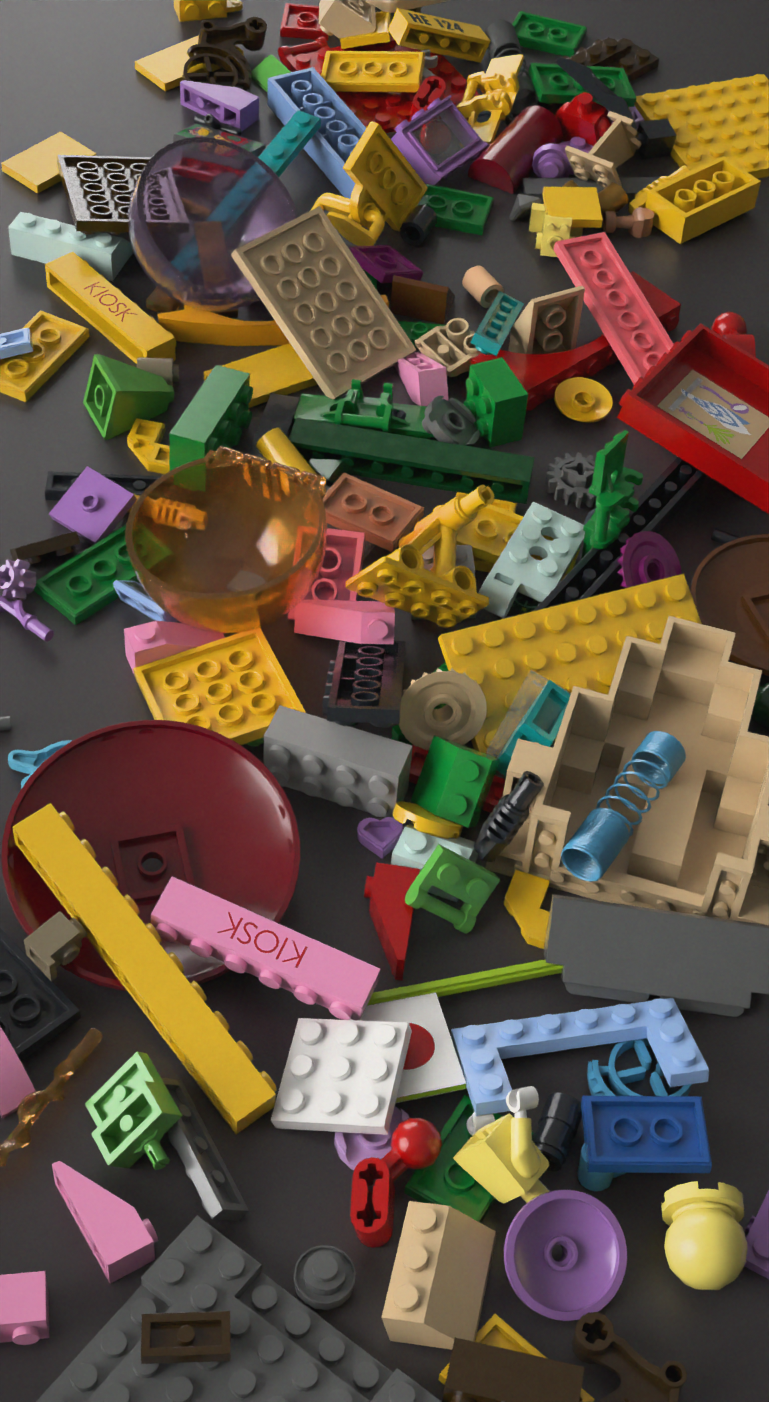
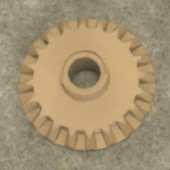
[399,668,487,750]

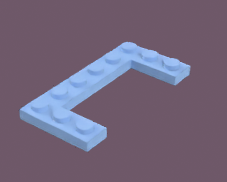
[451,998,709,1116]

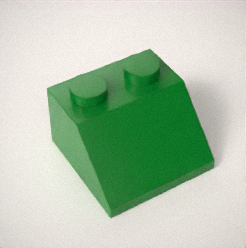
[411,735,500,828]

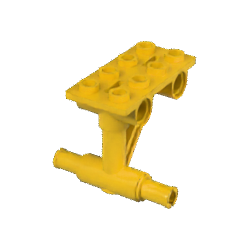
[346,485,494,628]

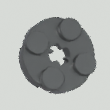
[422,396,480,447]

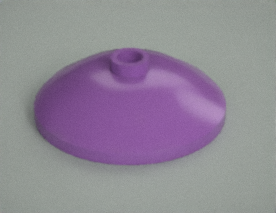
[504,1190,627,1321]

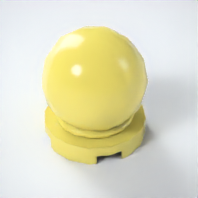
[661,1181,748,1290]

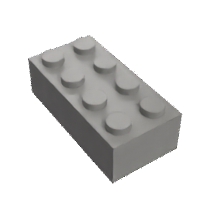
[264,705,412,818]

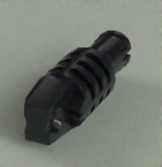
[474,771,544,862]

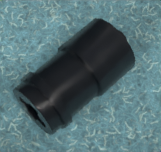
[532,1092,582,1171]

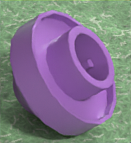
[532,143,571,178]

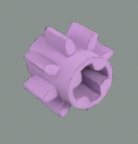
[0,559,36,600]

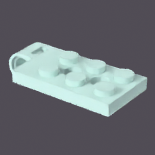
[479,502,585,618]

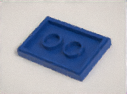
[581,1096,712,1173]

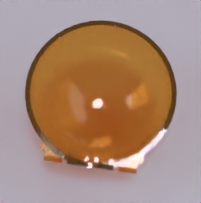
[125,446,327,634]

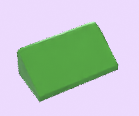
[251,54,291,92]

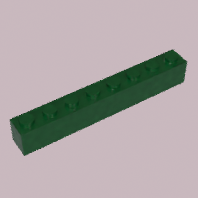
[289,418,535,504]

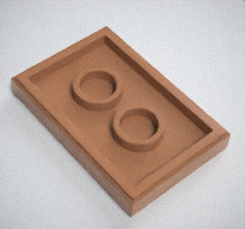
[312,473,424,552]

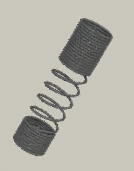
[485,20,538,115]

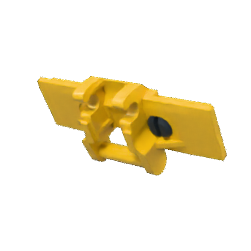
[457,54,524,149]

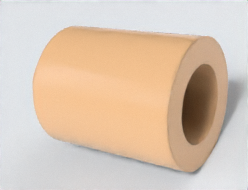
[462,266,504,308]

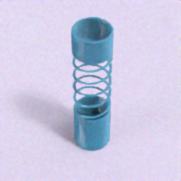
[561,731,686,882]

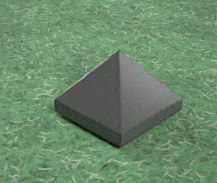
[510,194,543,221]

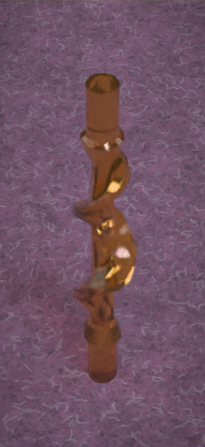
[0,1028,103,1168]

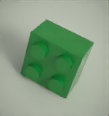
[464,357,528,448]

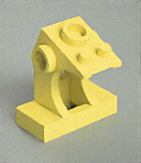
[529,203,583,257]

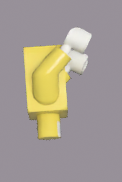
[453,1086,549,1203]

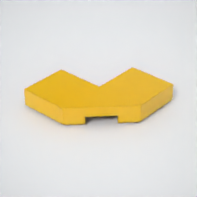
[127,418,170,475]
[504,870,550,949]

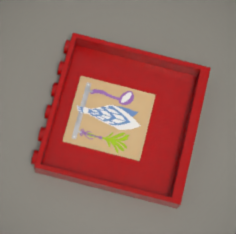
[617,323,769,514]

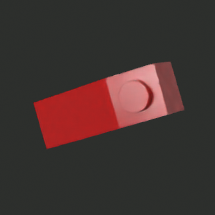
[364,862,420,981]

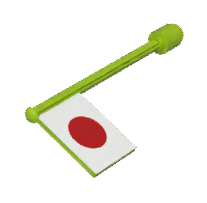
[350,959,563,1103]

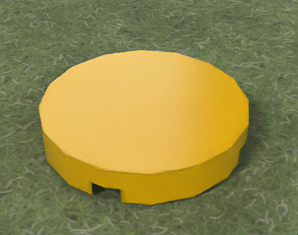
[392,801,463,839]

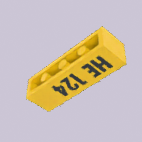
[388,8,491,63]

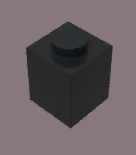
[634,119,677,159]

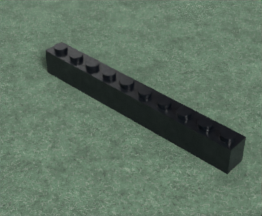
[534,457,707,611]

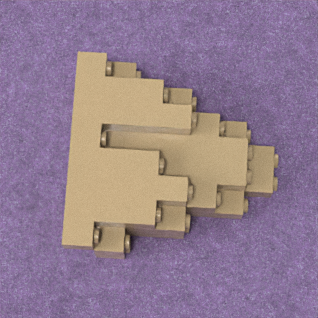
[485,616,769,925]

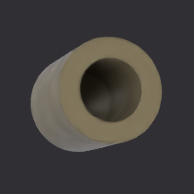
[137,357,179,387]

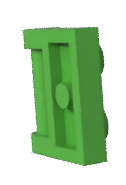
[405,844,500,934]

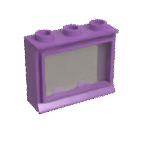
[391,95,489,185]

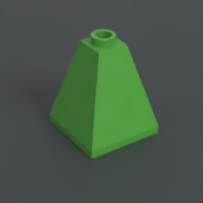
[83,354,174,440]

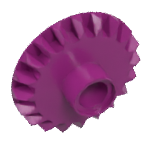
[617,531,682,588]

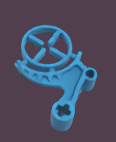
[577,1038,692,1191]

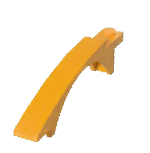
[157,295,389,346]

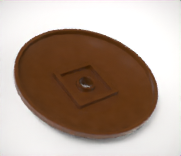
[690,534,769,676]

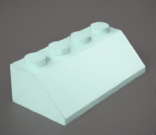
[8,212,135,281]

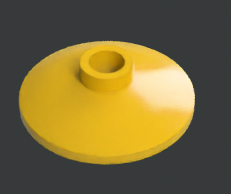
[554,377,613,422]

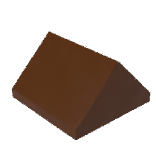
[390,275,455,324]

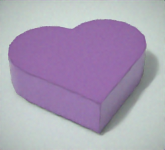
[357,817,404,859]

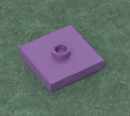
[49,466,137,545]

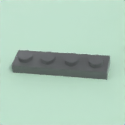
[161,1078,249,1221]

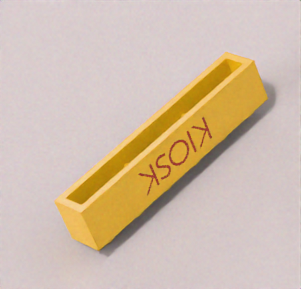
[45,252,176,364]

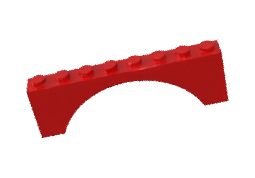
[471,271,681,412]

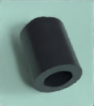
[400,205,437,246]

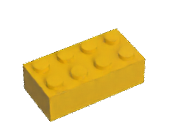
[645,156,761,244]

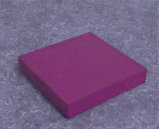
[349,245,424,284]

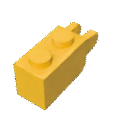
[174,0,243,22]

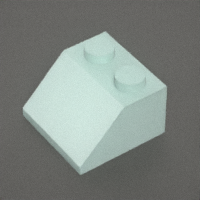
[391,823,478,902]

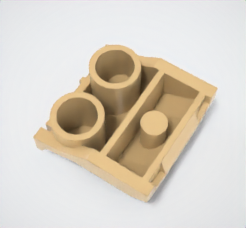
[415,318,481,377]

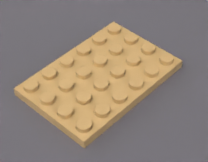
[231,206,417,399]

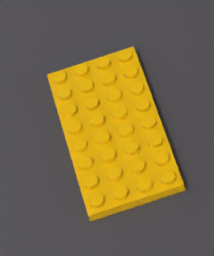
[438,574,702,758]

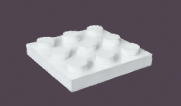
[271,1018,412,1135]

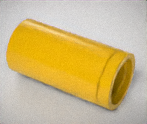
[256,427,317,494]

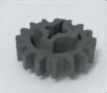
[545,452,597,508]

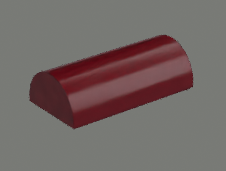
[468,106,563,194]

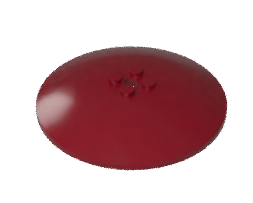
[1,720,300,991]

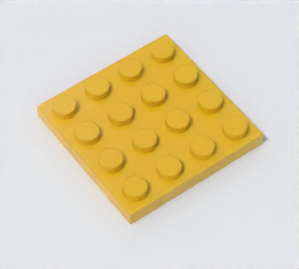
[133,626,306,745]

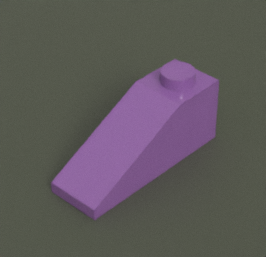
[180,80,259,131]

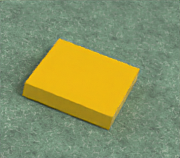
[542,187,603,228]

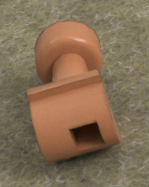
[603,207,654,238]

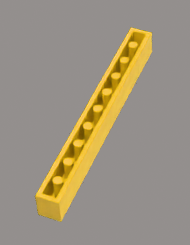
[12,803,277,1134]

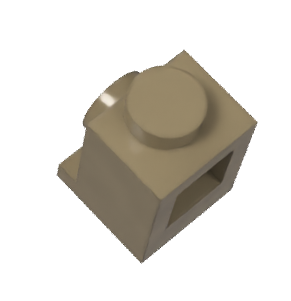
[24,911,87,981]

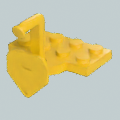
[310,122,428,246]

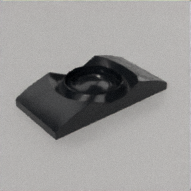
[556,57,637,130]

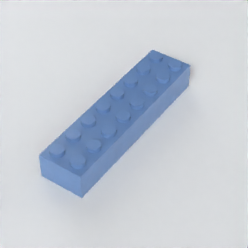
[267,67,366,199]

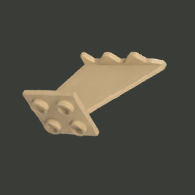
[565,111,641,188]

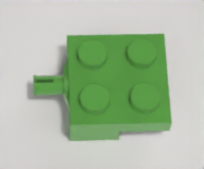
[85,1051,182,1170]

